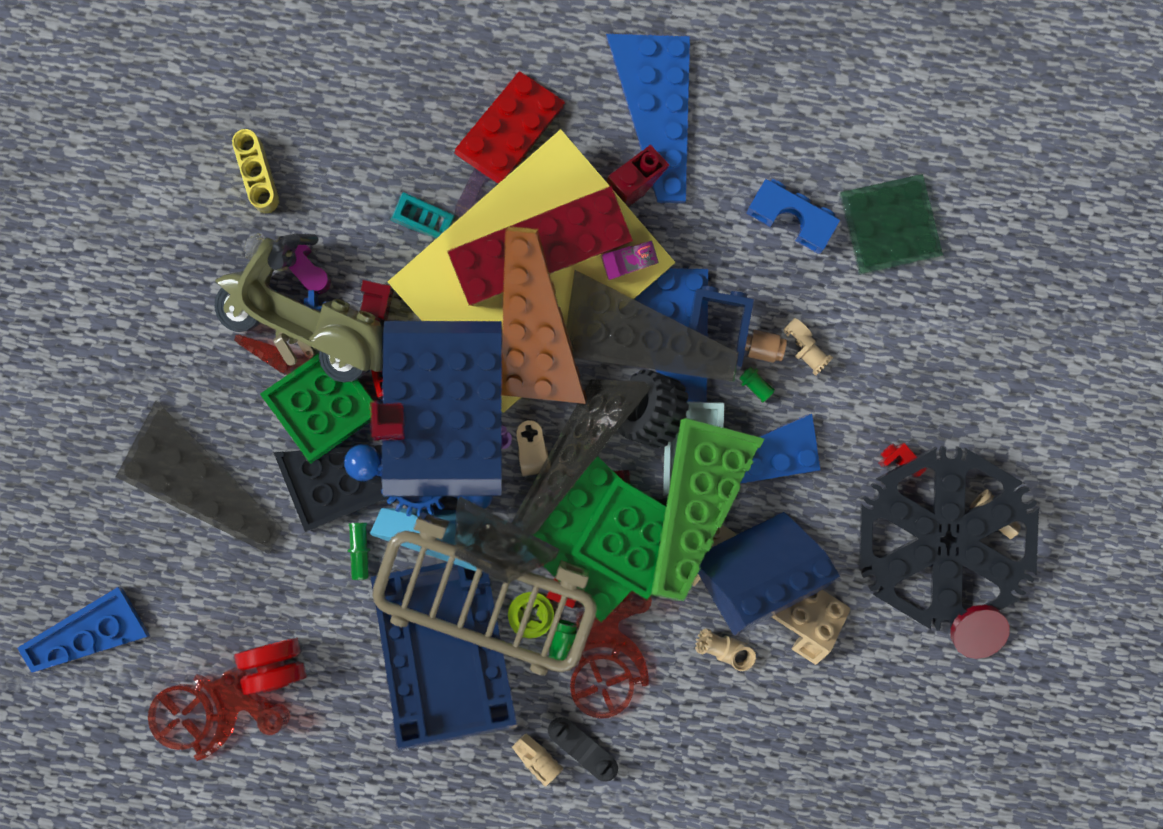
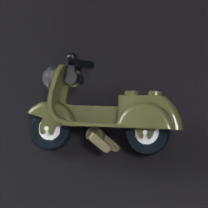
[214,233,384,382]

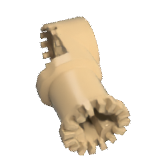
[783,318,833,376]
[695,628,756,671]

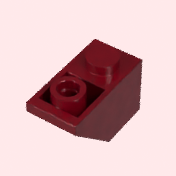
[607,144,669,207]

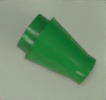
[549,619,577,660]

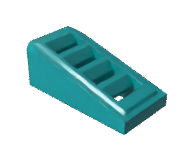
[390,192,455,239]

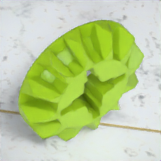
[508,592,554,638]

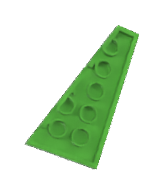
[652,418,764,601]

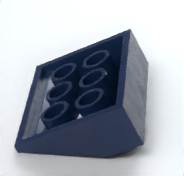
[698,512,840,636]

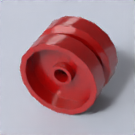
[234,637,307,695]

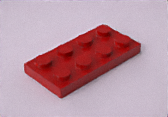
[454,71,565,184]

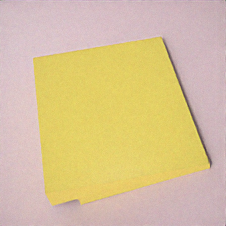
[388,129,675,413]

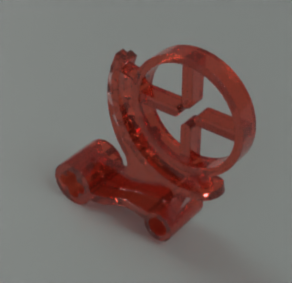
[568,591,652,719]
[148,666,290,761]

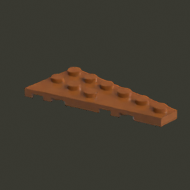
[502,227,587,404]

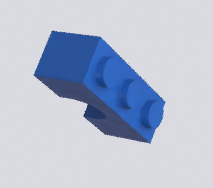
[746,178,840,254]

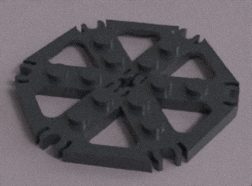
[859,446,1039,631]

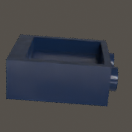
[682,286,754,370]

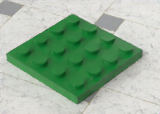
[517,457,632,622]

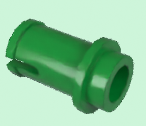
[739,366,775,403]

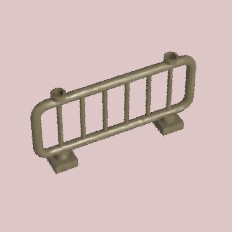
[372,512,597,675]

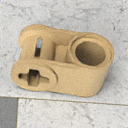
[517,420,551,476]

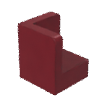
[360,280,394,322]
[371,401,405,441]

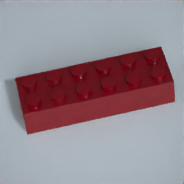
[447,186,633,306]

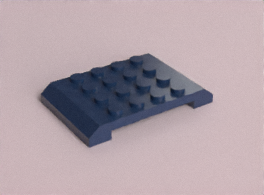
[382,321,502,497]
[370,562,517,751]

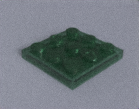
[839,174,943,275]

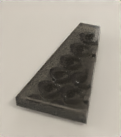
[116,400,283,554]

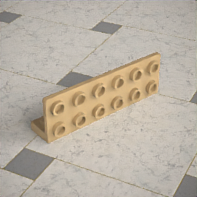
[692,525,850,665]

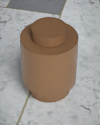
[745,329,787,363]

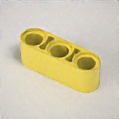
[232,129,279,213]

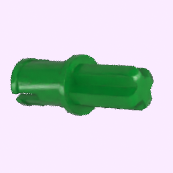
[347,523,370,580]

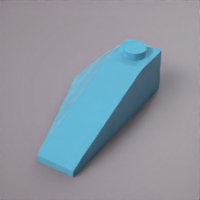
[370,508,499,571]

